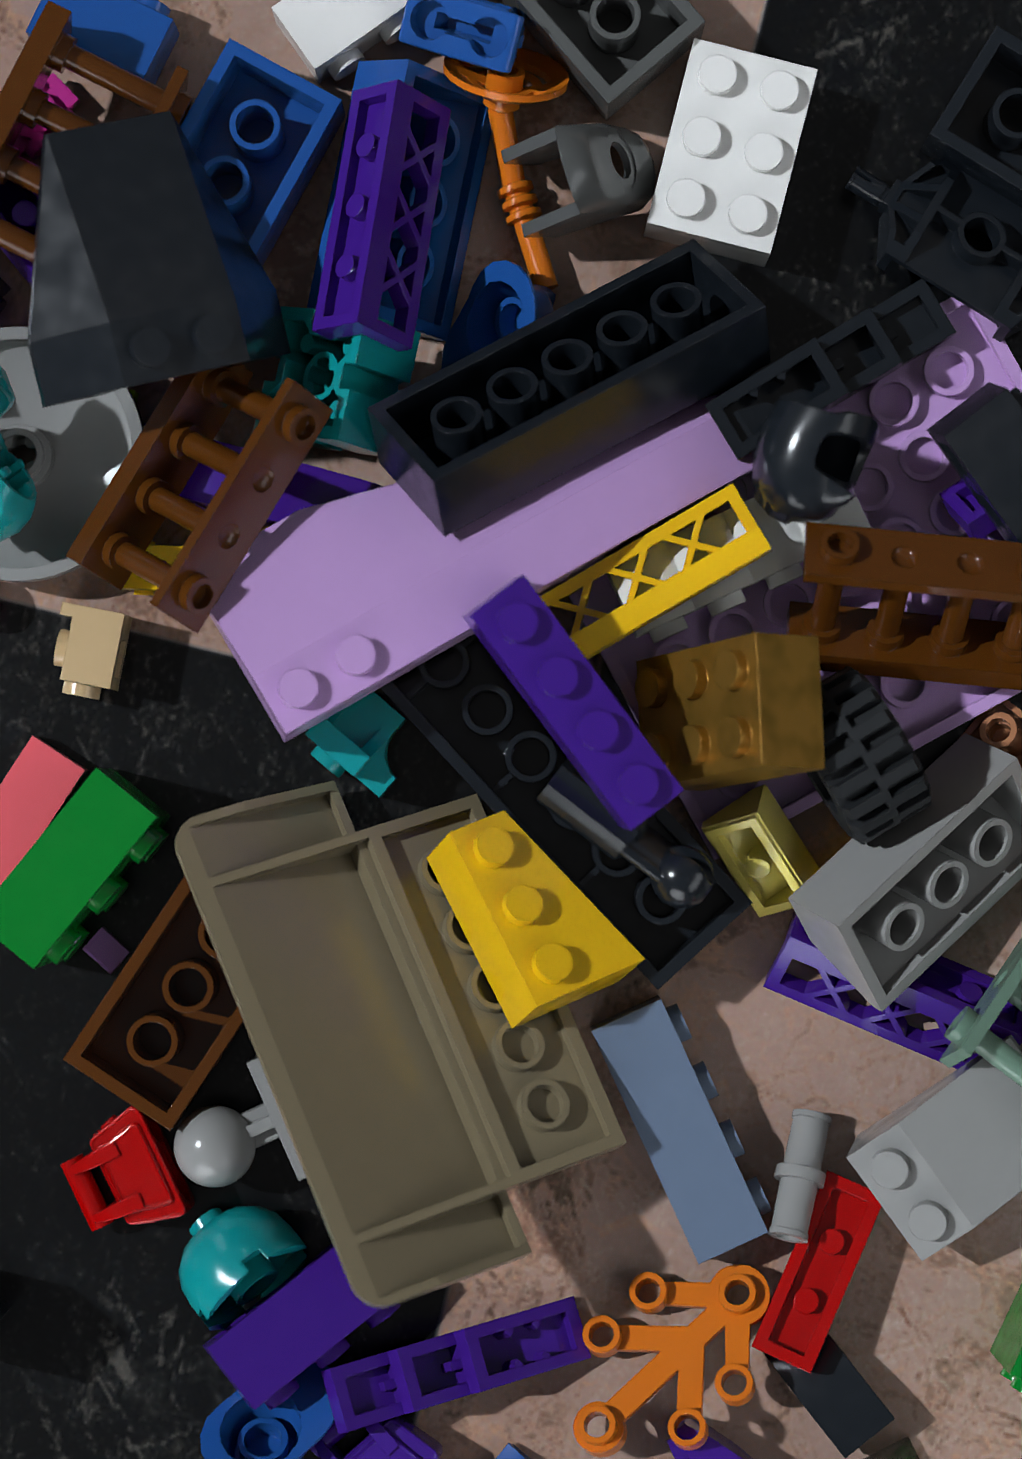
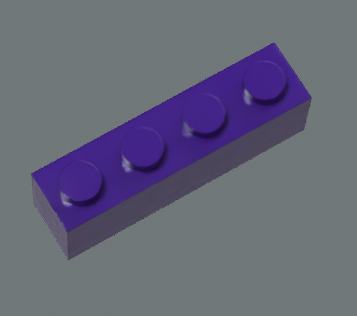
[463,575,684,831]

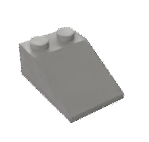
[846,1035,1022,1261]

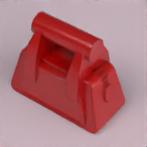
[60,1105,195,1232]

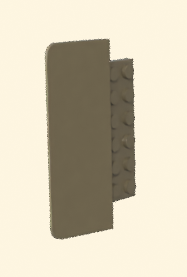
[175,781,627,1308]

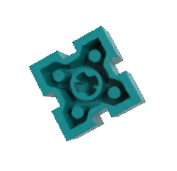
[253,306,421,456]

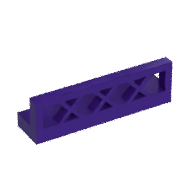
[312,79,451,352]
[763,911,1022,1069]

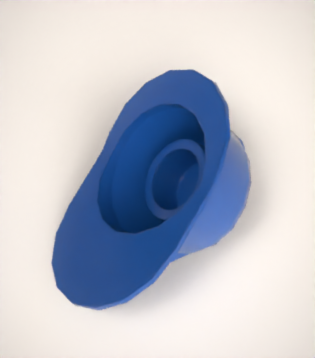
[441,260,556,369]
[200,1362,335,1459]

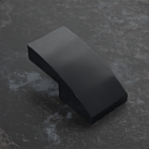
[763,1333,895,1458]

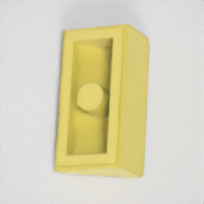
[701,785,819,918]

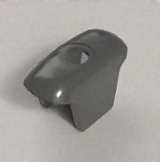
[501,123,656,238]

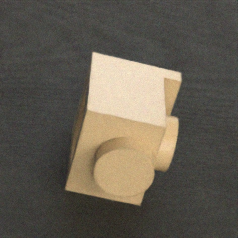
[54,602,132,700]

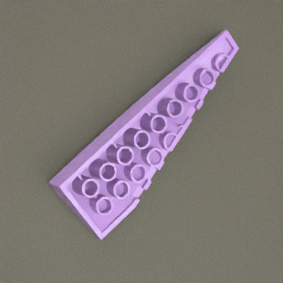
[209,391,754,743]

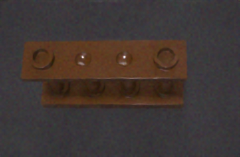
[0,0,194,263]
[65,364,333,634]
[786,522,1022,690]

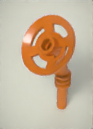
[443,48,569,290]

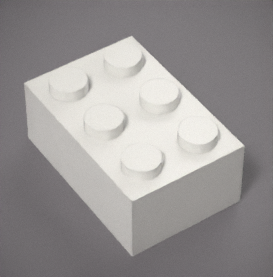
[644,38,818,267]

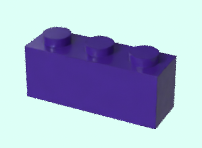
[203,1242,401,1410]

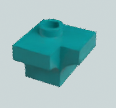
[305,692,407,798]

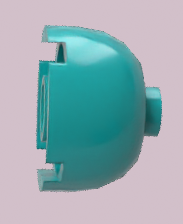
[178,1206,307,1331]

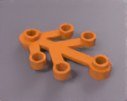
[573,1264,771,1458]

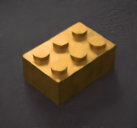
[635,632,825,791]

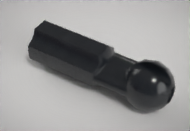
[536,759,715,908]

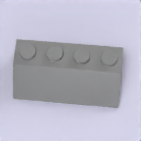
[788,733,1022,1012]

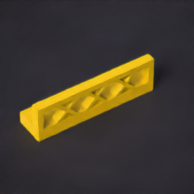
[540,483,772,660]

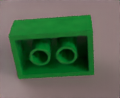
[0,767,171,969]

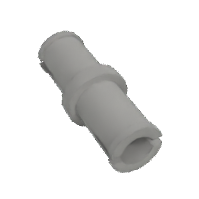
[768,1109,832,1244]

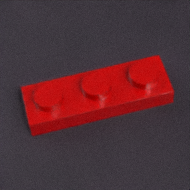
[751,1170,882,1374]

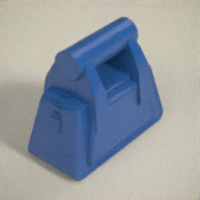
[398,0,525,73]

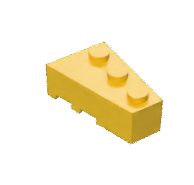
[426,810,645,1029]

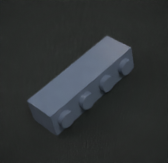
[590,995,772,1264]

